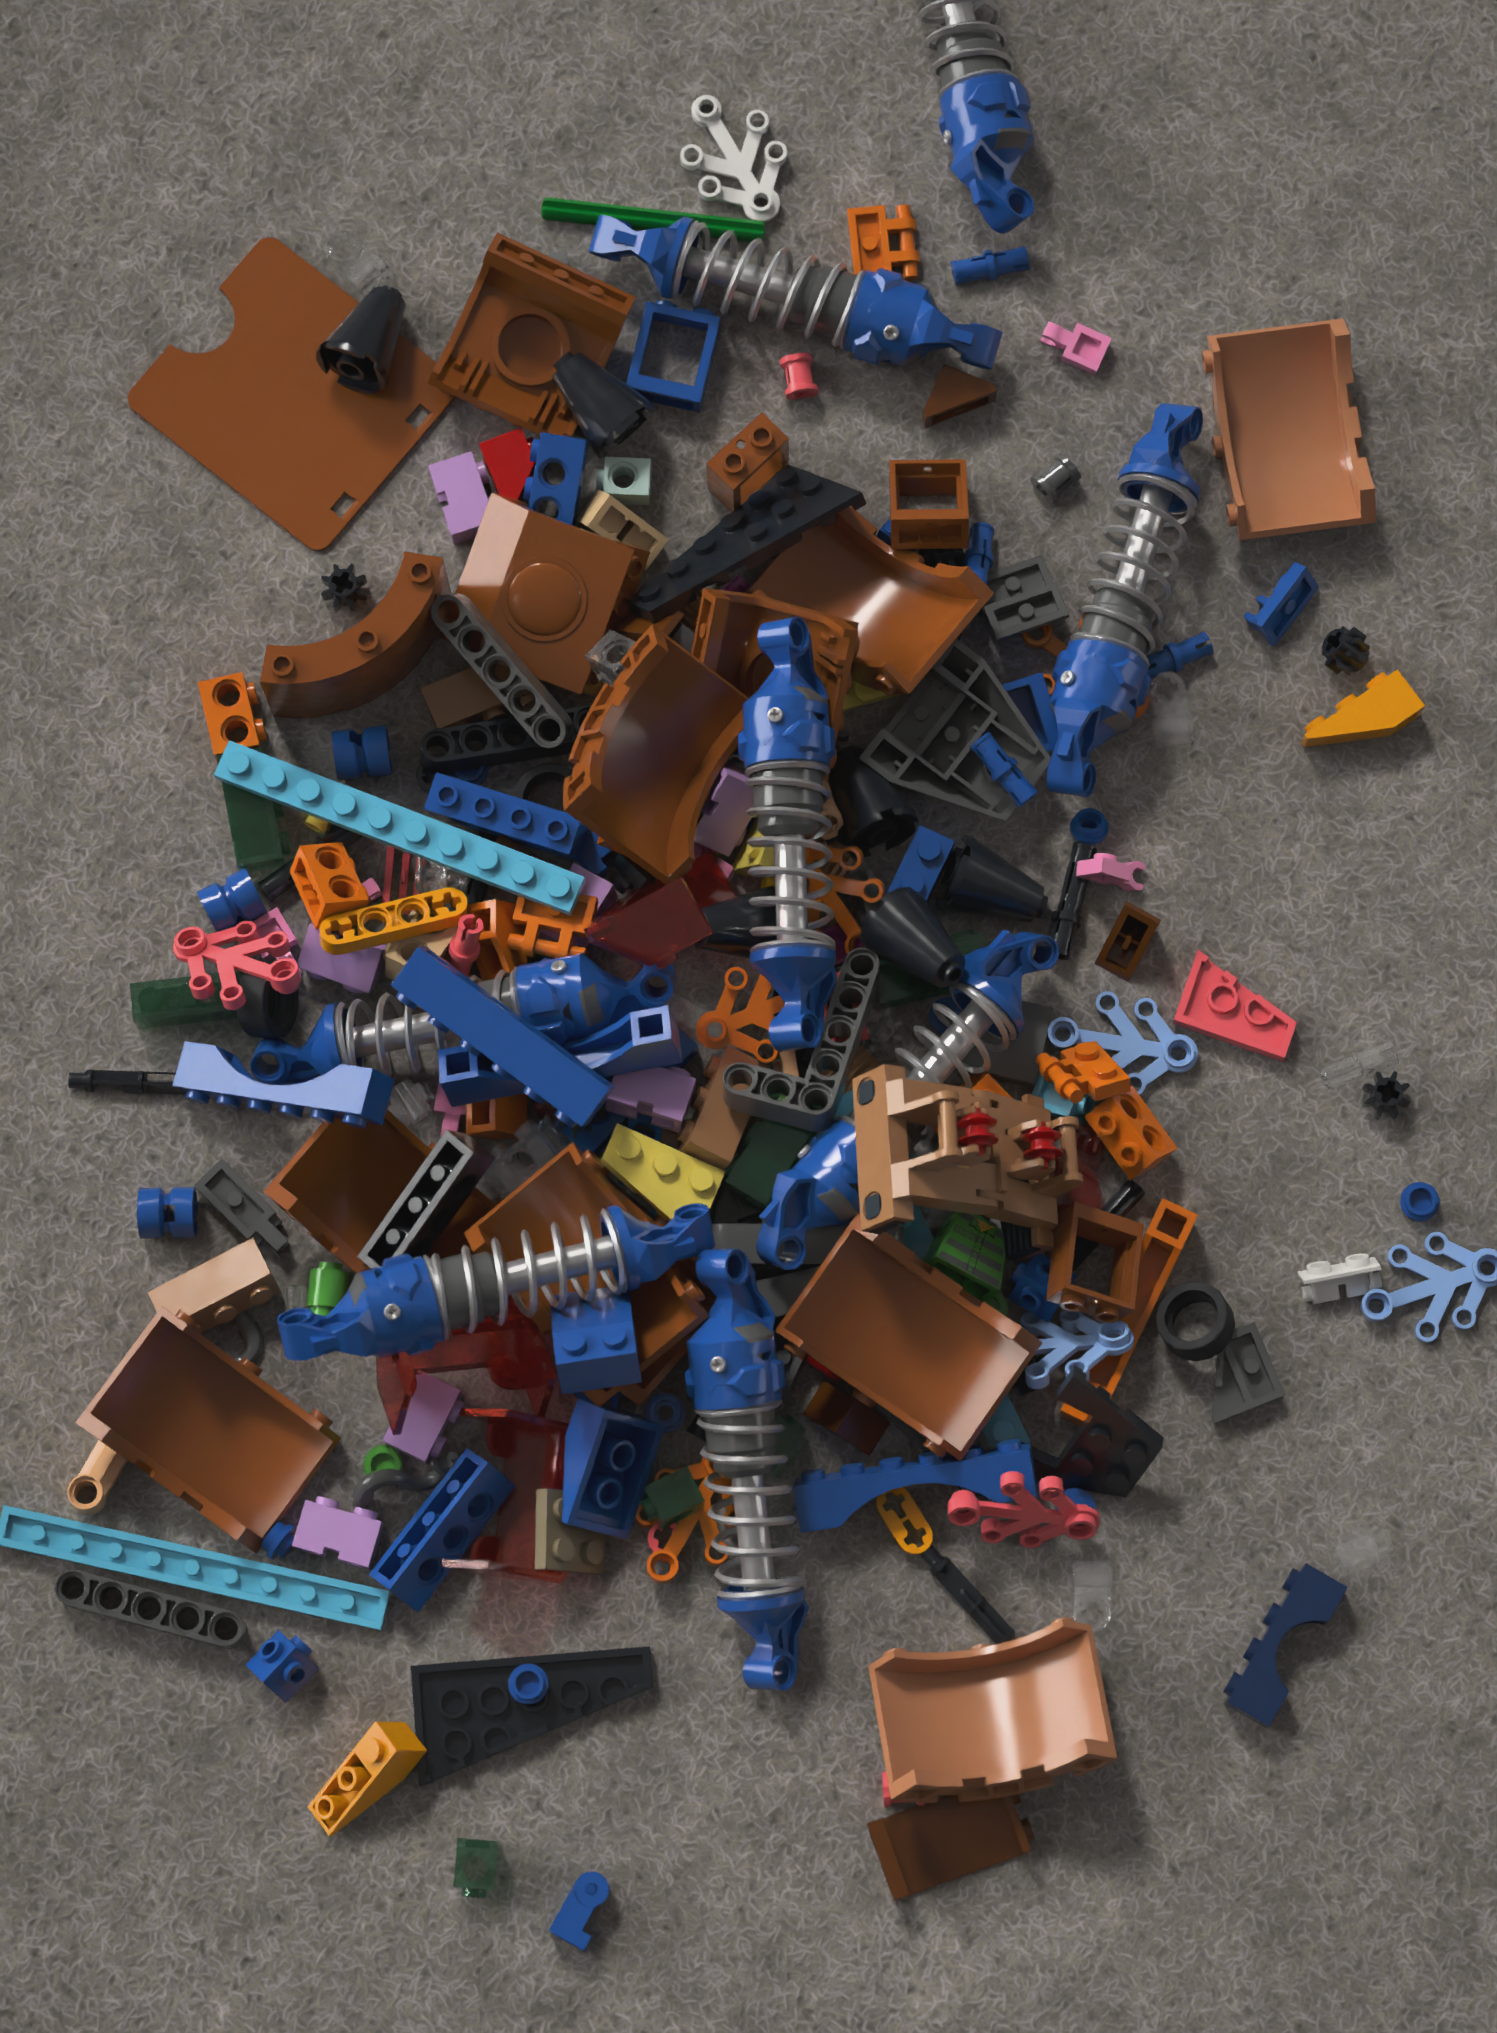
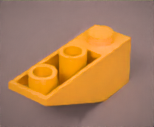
[1301,669,1425,747]
[308,1721,427,1836]

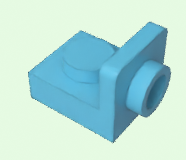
[1032,1072,1095,1127]

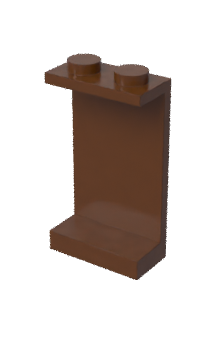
[866,1794,1035,1901]

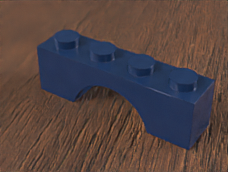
[1223,1563,1348,1729]

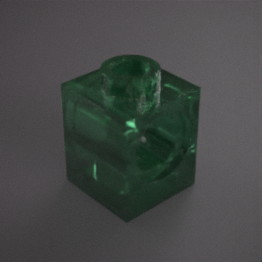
[640,1466,705,1530]
[453,1838,500,1898]

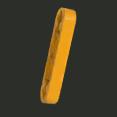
[319,887,468,955]

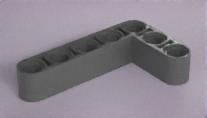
[722,948,880,1132]

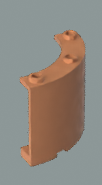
[1202,318,1377,541]
[868,1618,1118,1803]

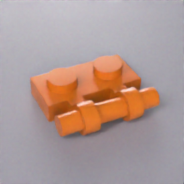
[847,204,921,281]
[507,894,599,958]
[1036,1041,1131,1104]

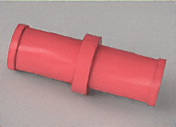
[448,914,484,978]

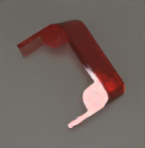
[583,850,737,970]
[376,1295,557,1435]
[441,1408,569,1583]

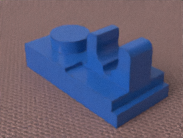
[1244,562,1319,647]

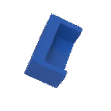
[1002,672,1059,752]

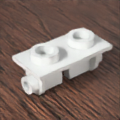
[1297,1254,1382,1305]

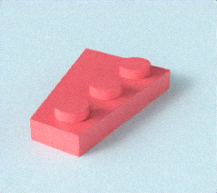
[1172,949,1297,1062]

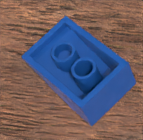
[551,1287,642,1394]
[562,1398,666,1539]

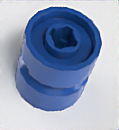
[332,725,392,781]
[197,868,268,932]
[137,1187,198,1239]

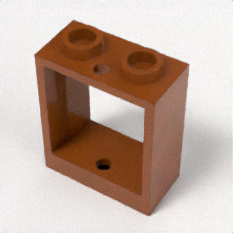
[706,412,789,513]
[889,459,969,549]
[1046,1201,1144,1323]

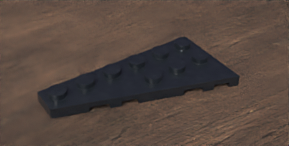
[626,465,867,623]
[411,1646,653,1787]

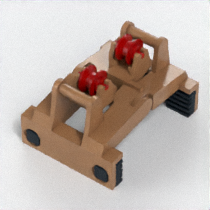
[852,1064,1083,1262]

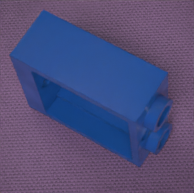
[626,300,721,413]

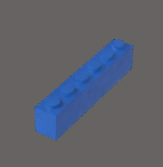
[391,946,615,1128]

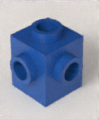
[1008,1253,1077,1323]
[246,1630,319,1703]

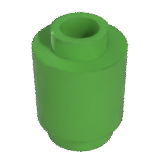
[306,1262,350,1316]

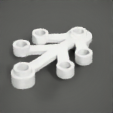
[680,95,787,222]

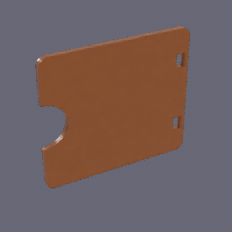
[128,237,456,551]

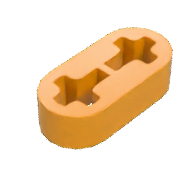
[876,1487,933,1555]

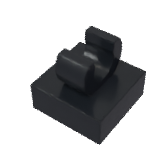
[611,854,657,895]

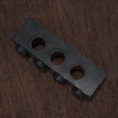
[357,1129,495,1269]

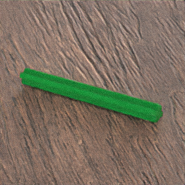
[541,197,765,243]

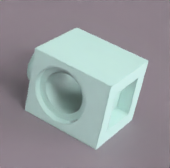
[596,457,652,505]

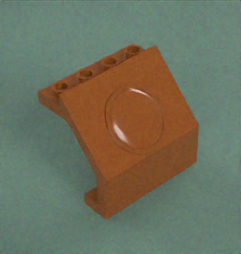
[427,232,636,437]
[439,493,650,696]
[691,588,860,781]

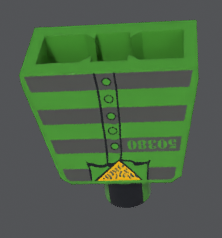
[922,1212,1005,1302]

